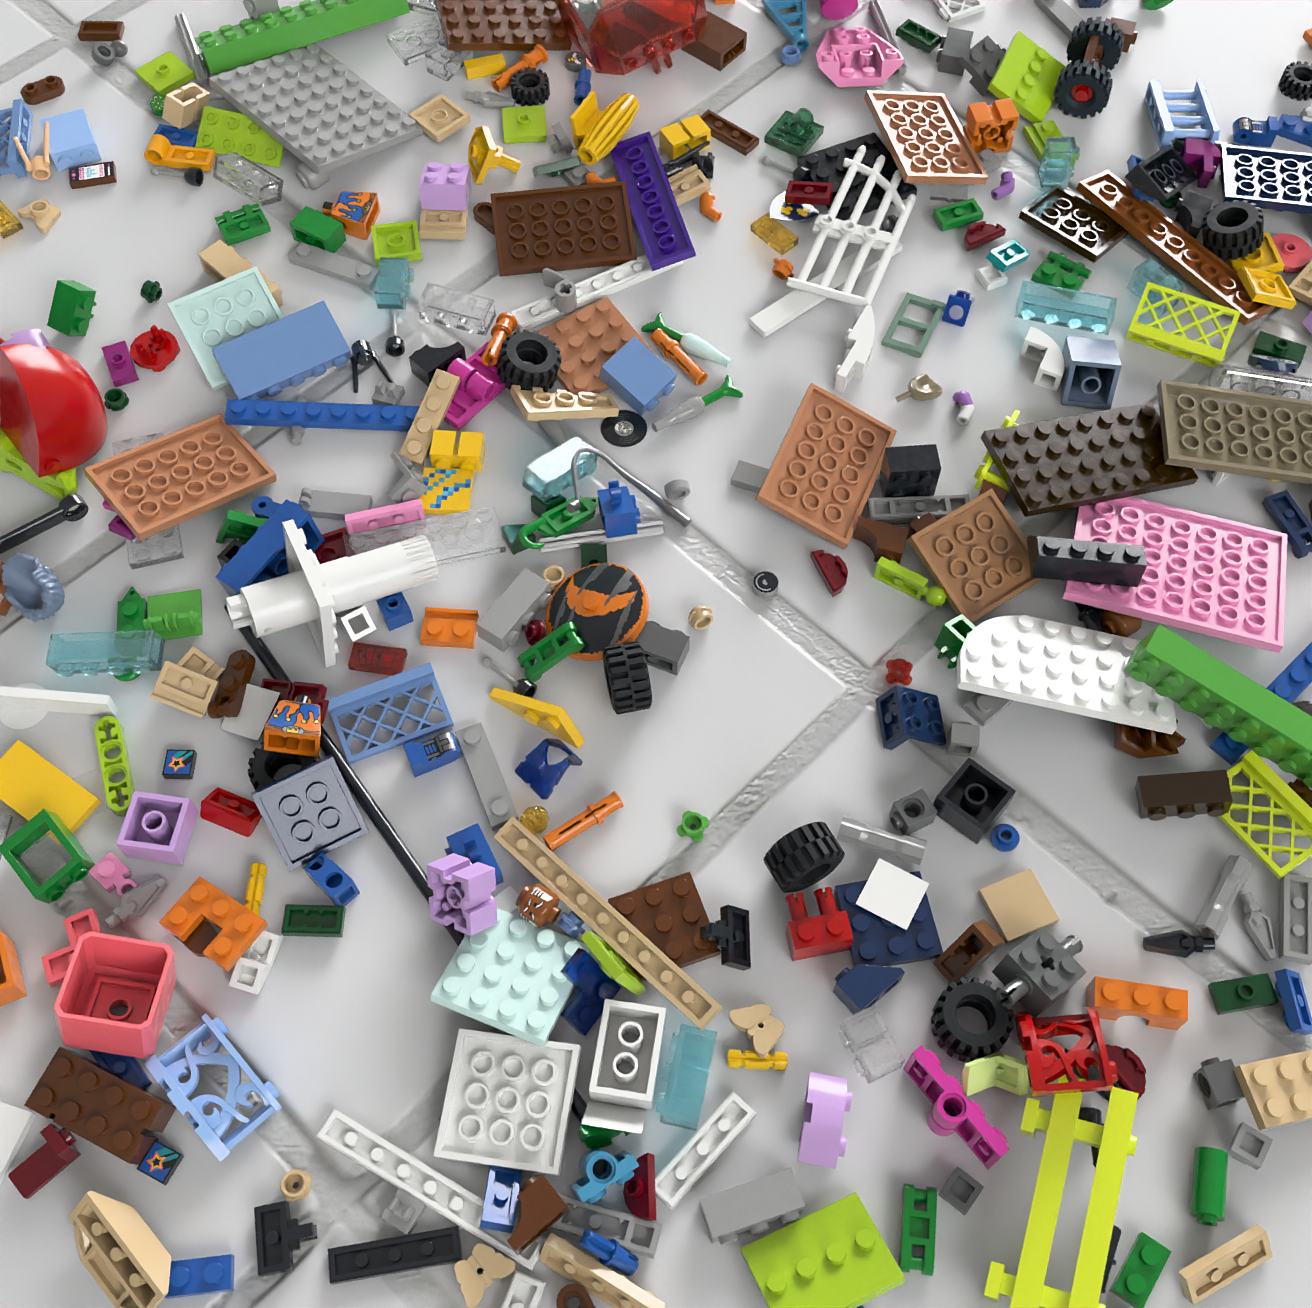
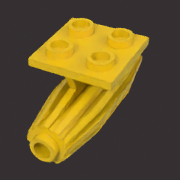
[570,91,639,166]

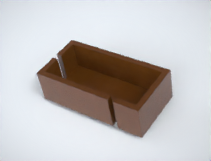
[24,1046,176,1165]

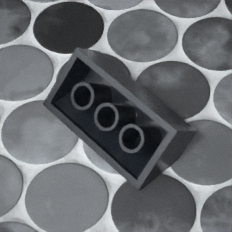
[1027,535,1147,587]

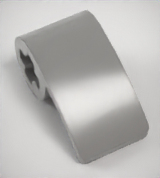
[542,268,577,313]

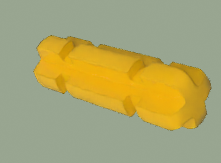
[243,863,267,916]
[727,1049,788,1071]

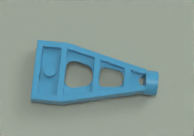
[761,0,809,53]

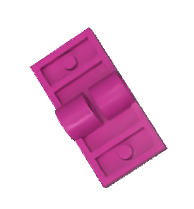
[422,342,506,431]
[903,1045,1010,1169]

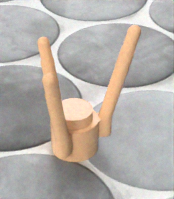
[13,122,51,180]

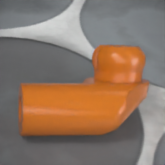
[585,172,617,185]
[699,192,722,222]

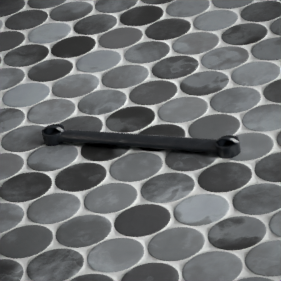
[0,494,89,555]

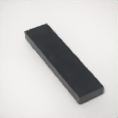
[328,1226,463,1285]

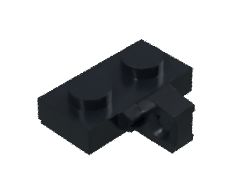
[700,905,751,971]
[254,1201,318,1277]

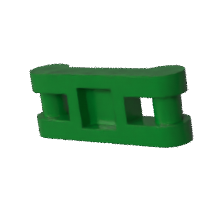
[517,622,585,682]
[898,1183,937,1276]

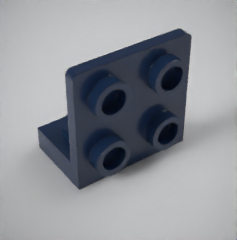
[875,685,947,750]

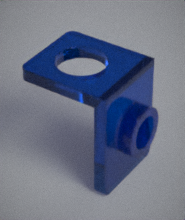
[942,290,975,327]

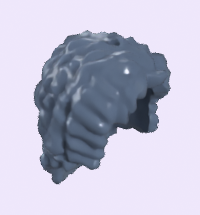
[1,553,65,622]

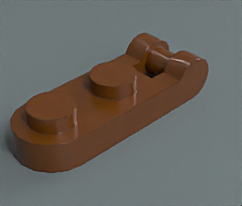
[207,649,256,719]

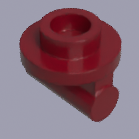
[525,619,549,646]

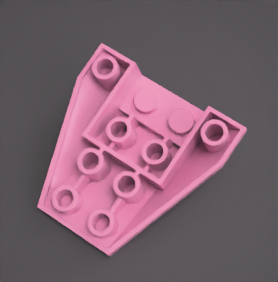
[815,26,904,87]

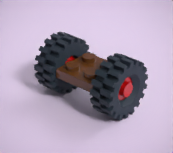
[1054,17,1124,119]

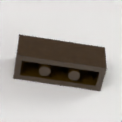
[1135,770,1233,821]

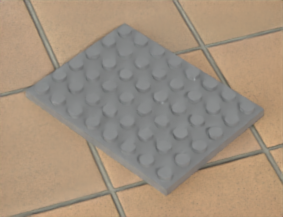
[209,43,424,175]

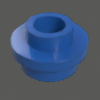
[990,824,1020,852]

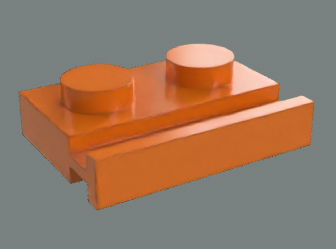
[420,607,479,649]

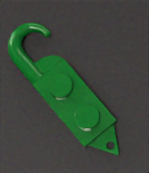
[518,496,598,549]
[112,587,148,682]

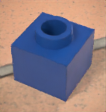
[376,592,414,632]

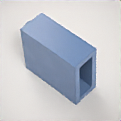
[599,336,677,416]

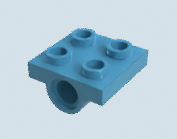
[569,1149,639,1204]

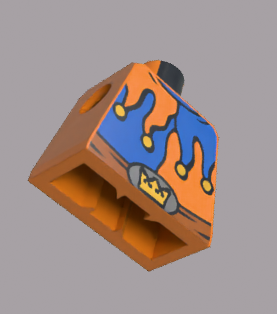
[322,191,381,240]
[264,695,321,757]

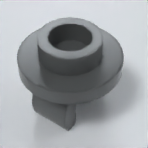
[881,214,899,233]

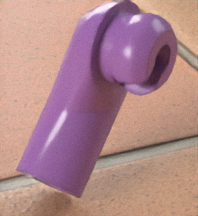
[991,171,1015,200]

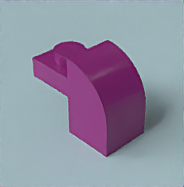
[1179,138,1222,188]

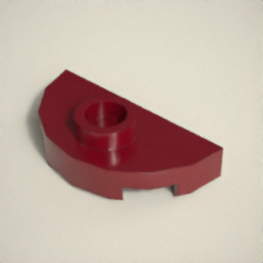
[964,221,1006,252]
[810,550,848,597]
[1105,1044,1146,1101]
[623,1153,656,1220]

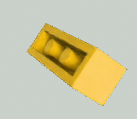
[464,53,506,80]

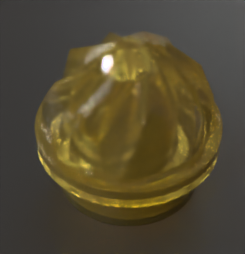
[520,806,550,835]

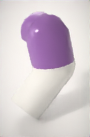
[953,390,975,425]

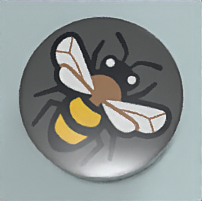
[565,51,586,72]

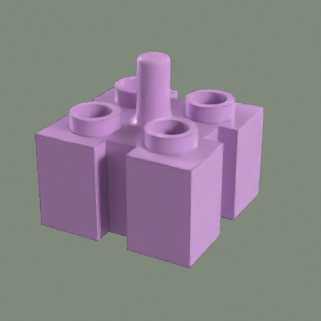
[427,853,498,936]

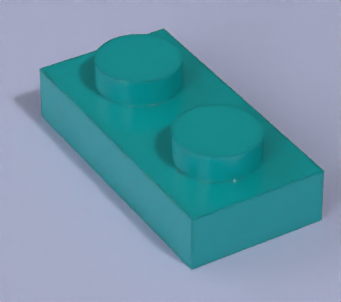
[986,239,1031,273]

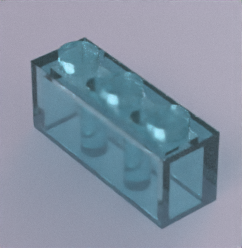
[522,436,598,502]
[655,1024,717,1131]

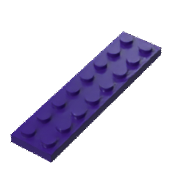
[610,131,696,271]

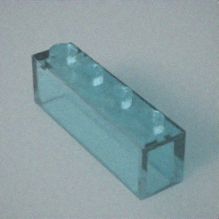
[1015,281,1117,335]
[45,630,165,677]

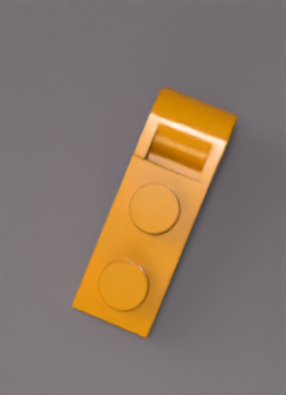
[144,134,217,172]

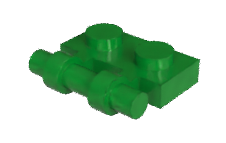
[215,203,271,246]
[1031,251,1092,301]

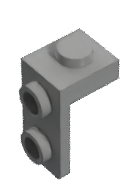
[387,452,428,503]

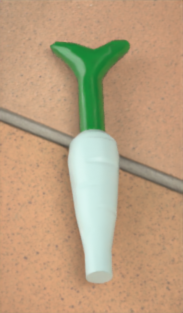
[641,312,732,368]

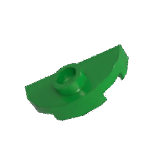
[577,1124,631,1149]

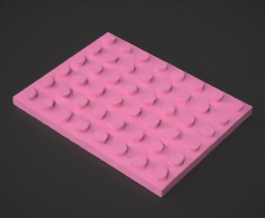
[1063,497,1288,653]

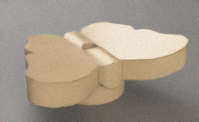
[17,199,61,234]
[729,1003,785,1058]
[454,1243,516,1308]

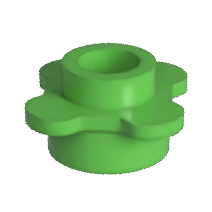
[677,811,709,842]

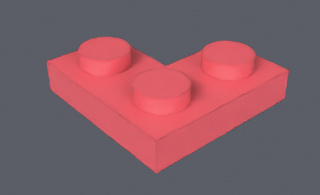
[41,908,102,987]

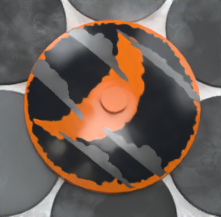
[546,563,649,661]

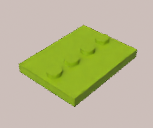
[987,30,1066,124]
[741,1192,905,1308]

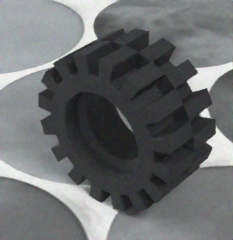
[1279,61,1312,101]
[511,67,550,106]

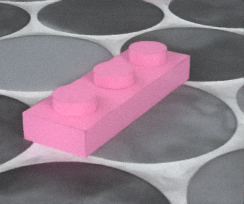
[345,499,427,541]

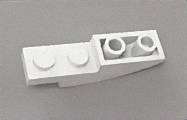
[833,305,875,393]

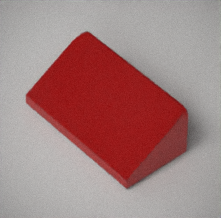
[200,787,262,837]

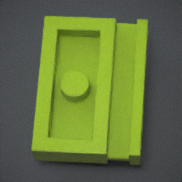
[1022,119,1071,162]

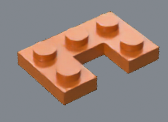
[159,876,268,972]

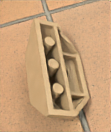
[69,1191,171,1308]

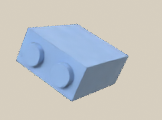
[40,108,102,171]

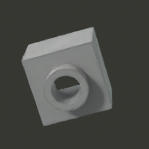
[946,721,980,758]

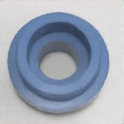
[780,45,801,65]
[558,911,585,938]

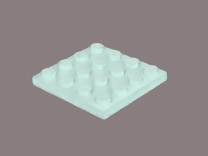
[167,266,284,391]
[431,908,591,1048]

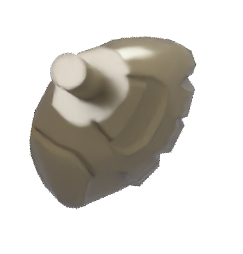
[895,374,943,402]

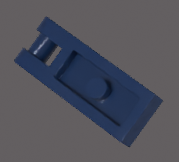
[1262,490,1312,559]

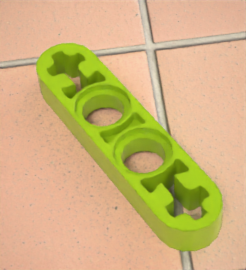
[94,716,135,817]

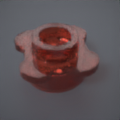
[885,658,913,685]

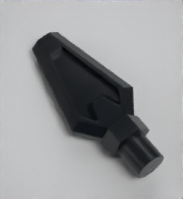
[1143,930,1215,958]

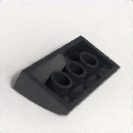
[1124,144,1199,202]

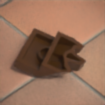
[1114,719,1186,759]

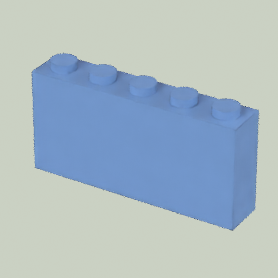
[212,300,351,400]

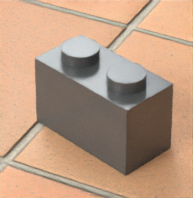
[936,27,974,76]
[634,621,690,675]

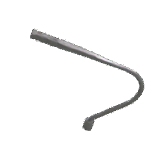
[566,447,691,527]

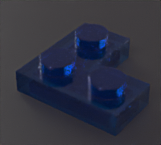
[560,948,621,1036]

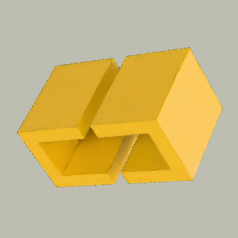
[660,114,711,160]
[430,430,486,472]

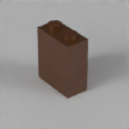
[681,11,747,71]

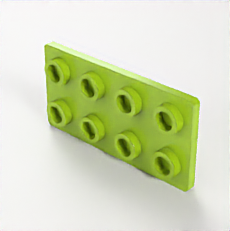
[195,106,285,168]

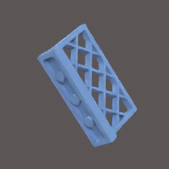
[0,99,33,178]
[327,662,454,765]

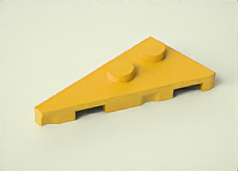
[488,687,585,749]

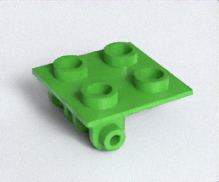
[143,589,203,643]

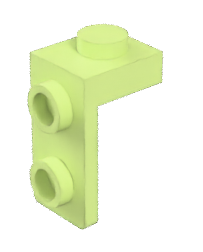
[961,1051,1029,1096]

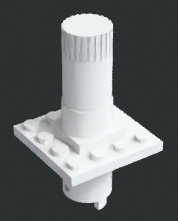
[225,519,439,668]

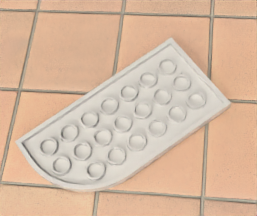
[957,615,1177,734]

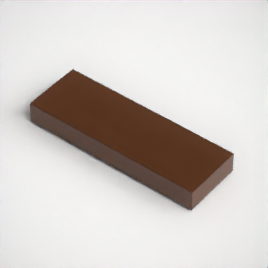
[700,109,759,156]

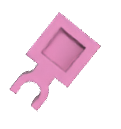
[89,851,138,897]

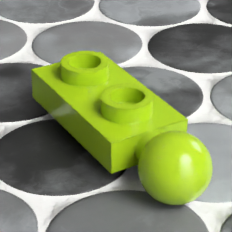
[873,556,946,607]

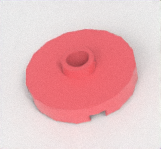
[1272,233,1312,273]

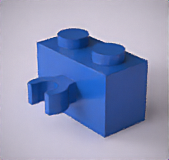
[597,480,641,538]
[444,823,504,885]

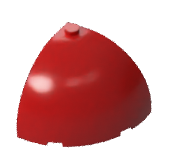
[0,343,107,478]

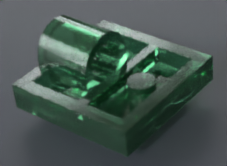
[764,108,824,157]

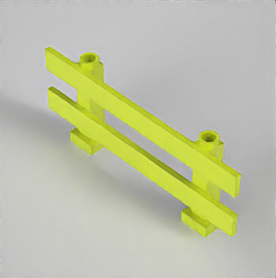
[984,1075,1139,1308]

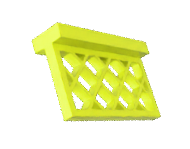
[1125,282,1241,369]
[1218,750,1312,879]

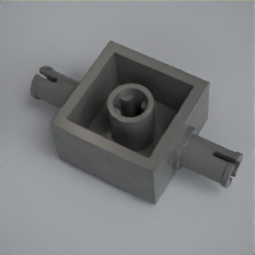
[992,927,1087,1018]

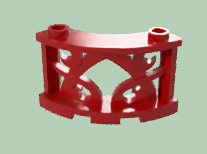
[1014,1007,1118,1097]

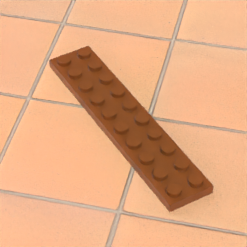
[1076,170,1275,326]

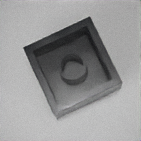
[879,444,941,498]
[933,758,1016,845]

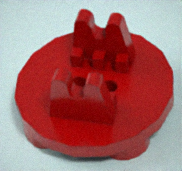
[130,325,180,372]

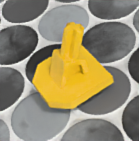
[468,126,521,185]

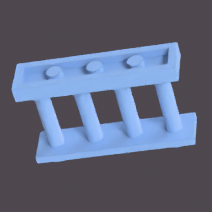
[1144,79,1220,150]

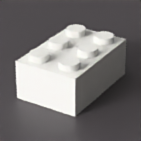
[589,999,666,1110]

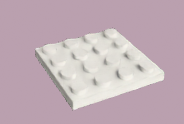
[433,1028,581,1176]

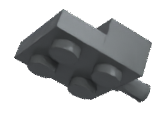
[958,35,1005,97]

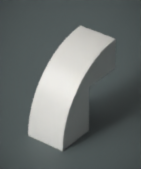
[1020,327,1065,392]
[335,605,376,642]

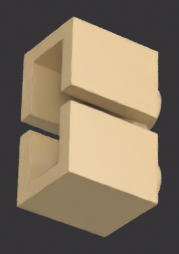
[162,82,210,129]

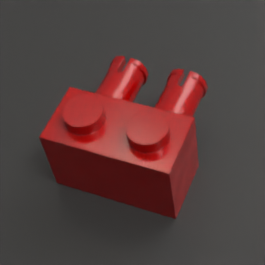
[785,887,854,961]

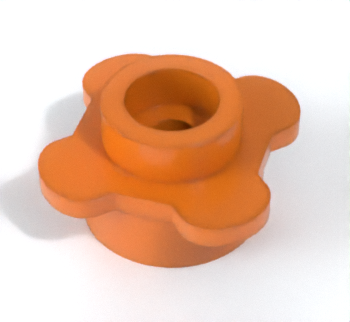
[772,258,794,281]

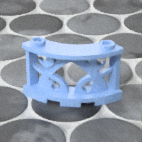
[143,1013,282,1162]

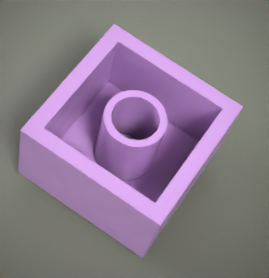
[419,162,472,211]
[116,791,199,865]

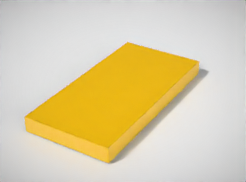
[0,739,101,846]

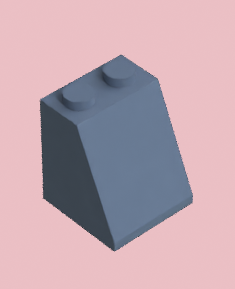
[1061,336,1122,410]

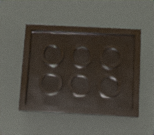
[1018,184,1129,263]

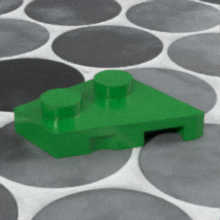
[216,510,268,544]

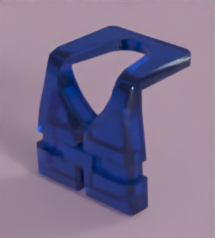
[515,738,583,800]

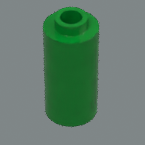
[1190,1147,1228,1226]

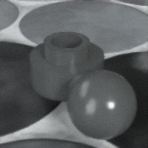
[91,40,128,66]

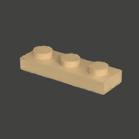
[1178,1224,1273,1305]

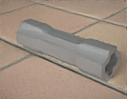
[836,815,927,865]
[1193,855,1254,940]

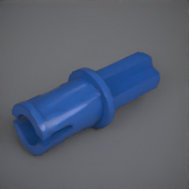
[574,67,591,106]
[579,1229,639,1277]

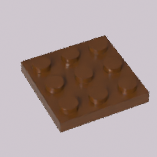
[608,872,721,982]

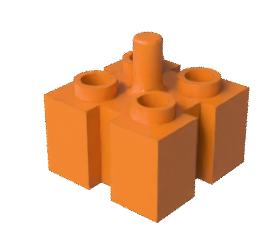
[963,98,1019,153]

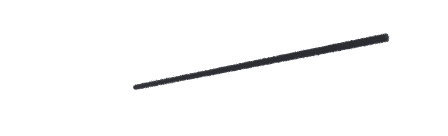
[224,604,587,1123]

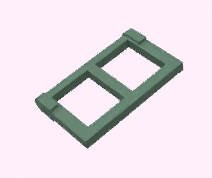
[881,293,947,358]

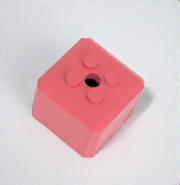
[53,931,176,1059]

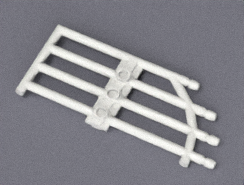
[787,145,916,308]

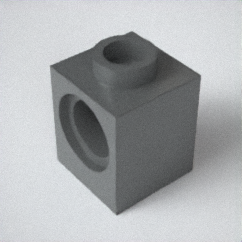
[889,788,938,835]
[1193,1057,1245,1110]

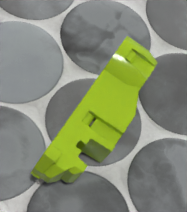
[0,428,78,503]

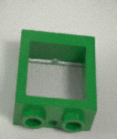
[0,809,95,904]

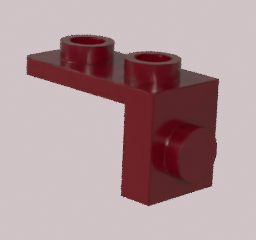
[8,1123,81,1199]

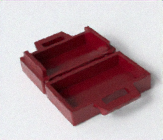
[261,678,329,734]

